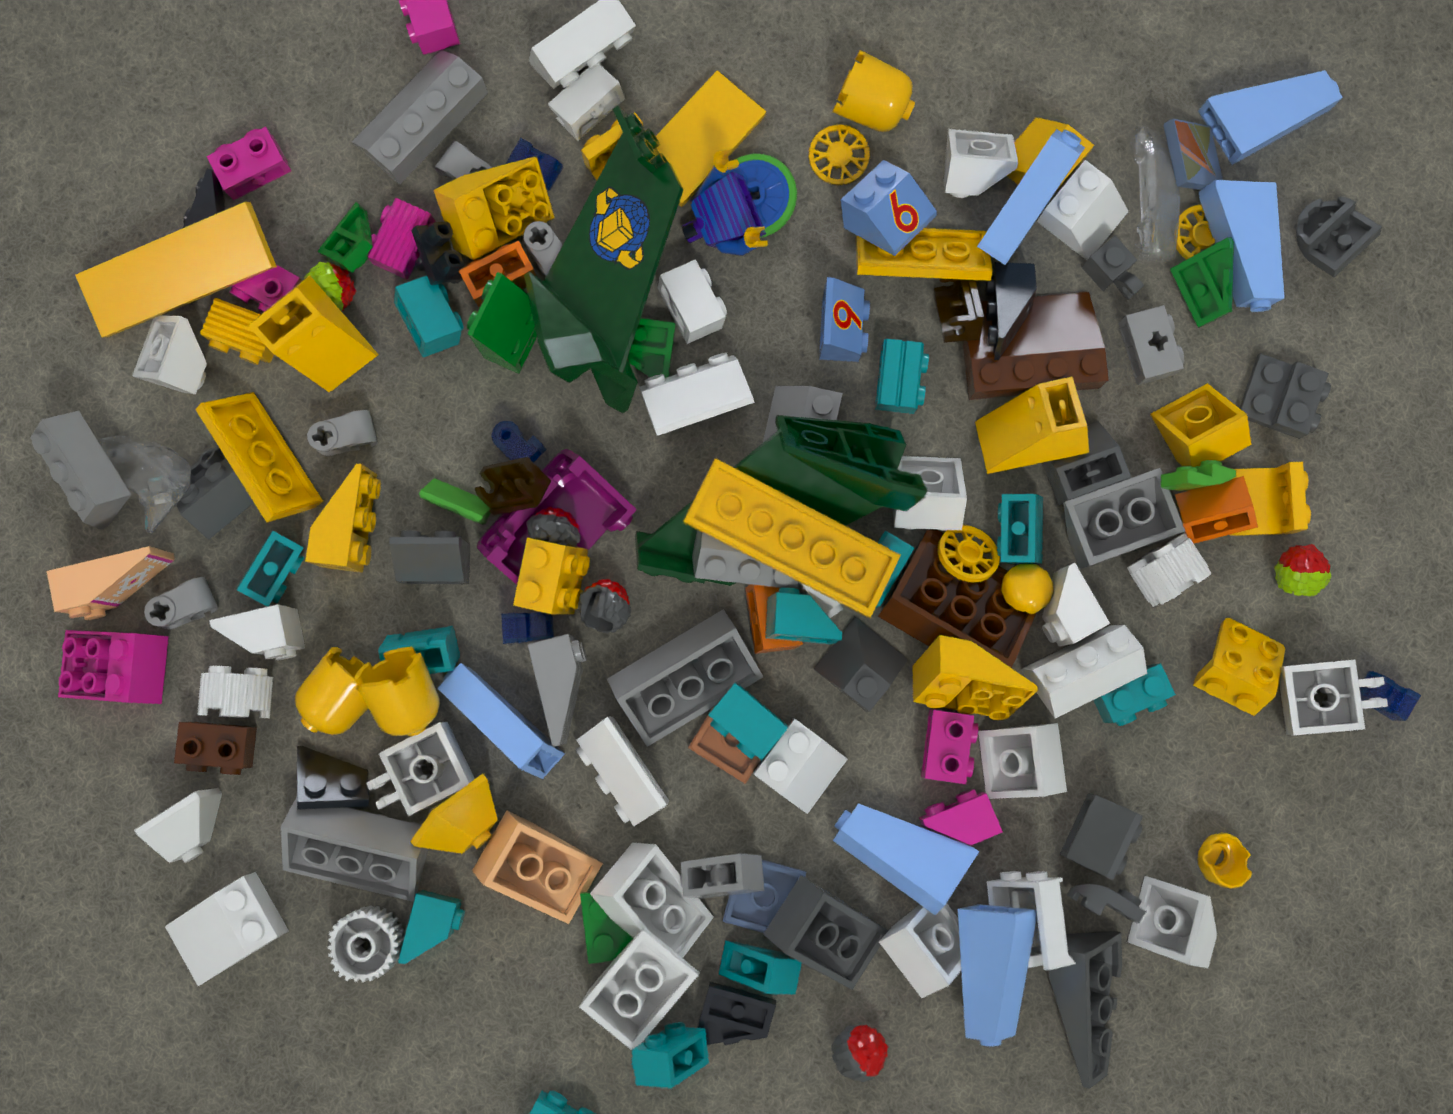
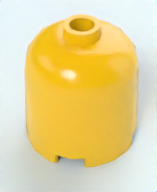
[832,50,915,132]
[295,647,368,735]
[354,647,440,736]

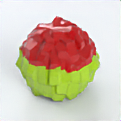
[304,262,356,312]
[1274,544,1332,596]

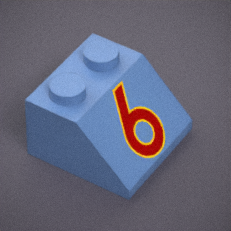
[841,160,937,256]
[819,277,870,362]

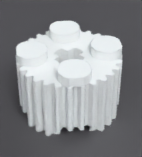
[1127,533,1212,607]
[197,666,273,718]
[328,906,405,982]

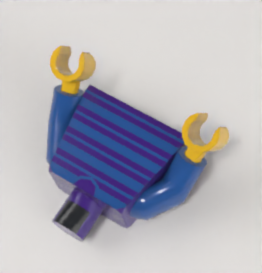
[682,148,768,256]

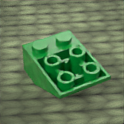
[467,272,537,374]

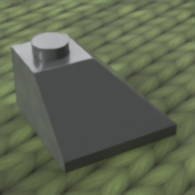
[814,617,908,712]

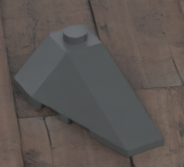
[1049,931,1122,1089]

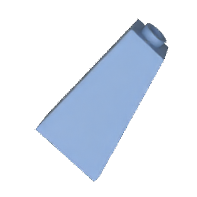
[1198,70,1343,165]
[977,129,1085,265]
[1199,180,1285,312]
[438,663,565,779]
[833,803,979,915]
[958,904,1037,1046]

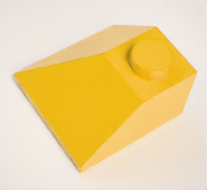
[410,774,498,854]

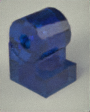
[506,138,563,191]
[491,421,547,463]
[501,612,554,645]
[1359,671,1421,721]

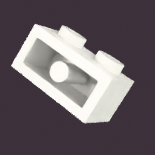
[657,259,727,344]

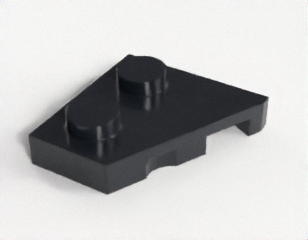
[297,746,369,810]
[697,981,776,1045]

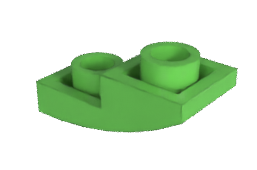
[1161,460,1236,491]

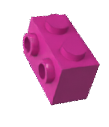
[206,126,292,200]
[229,265,303,312]
[921,710,978,784]

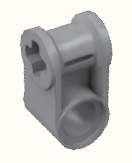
[434,141,492,180]
[524,221,563,276]
[307,410,378,456]
[144,577,219,630]

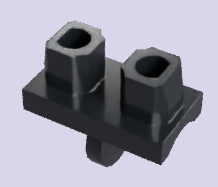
[411,222,464,285]

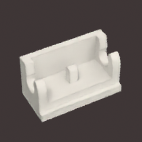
[548,64,625,141]

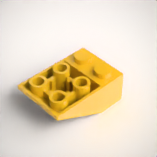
[434,157,555,260]
[248,275,379,393]
[975,377,1089,474]
[305,463,381,573]
[912,635,1038,720]

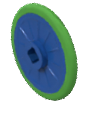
[729,154,797,238]

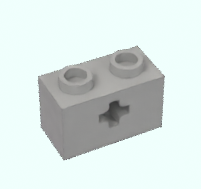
[1118,305,1185,385]
[681,853,764,898]

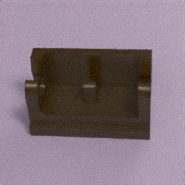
[934,278,984,343]
[475,457,551,515]

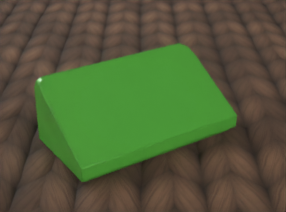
[419,479,491,525]

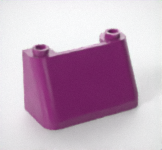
[477,449,637,585]

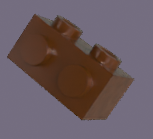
[174,722,257,775]

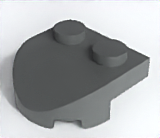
[1296,197,1382,277]
[1067,884,1146,924]

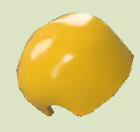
[1001,563,1053,614]
[1197,832,1252,889]

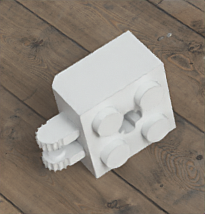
[1279,660,1388,736]
[366,722,475,816]

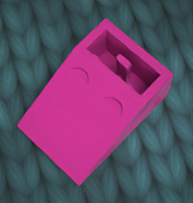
[58,630,169,704]

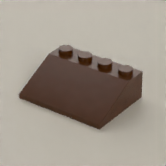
[962,292,1109,400]
[878,529,1036,668]

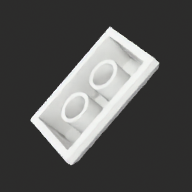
[529,0,636,89]
[639,353,755,436]
[1021,625,1147,718]
[576,716,669,826]

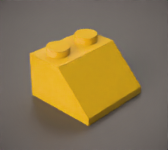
[1007,117,1094,200]
[1150,383,1251,467]

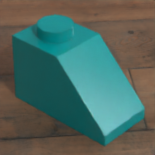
[766,588,842,644]
[398,890,465,964]
[719,940,802,995]

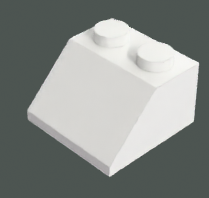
[1037,160,1129,260]
[893,456,967,531]
[1042,563,1110,646]
[210,605,305,660]
[753,718,847,814]
[978,723,1067,799]
[879,903,961,998]

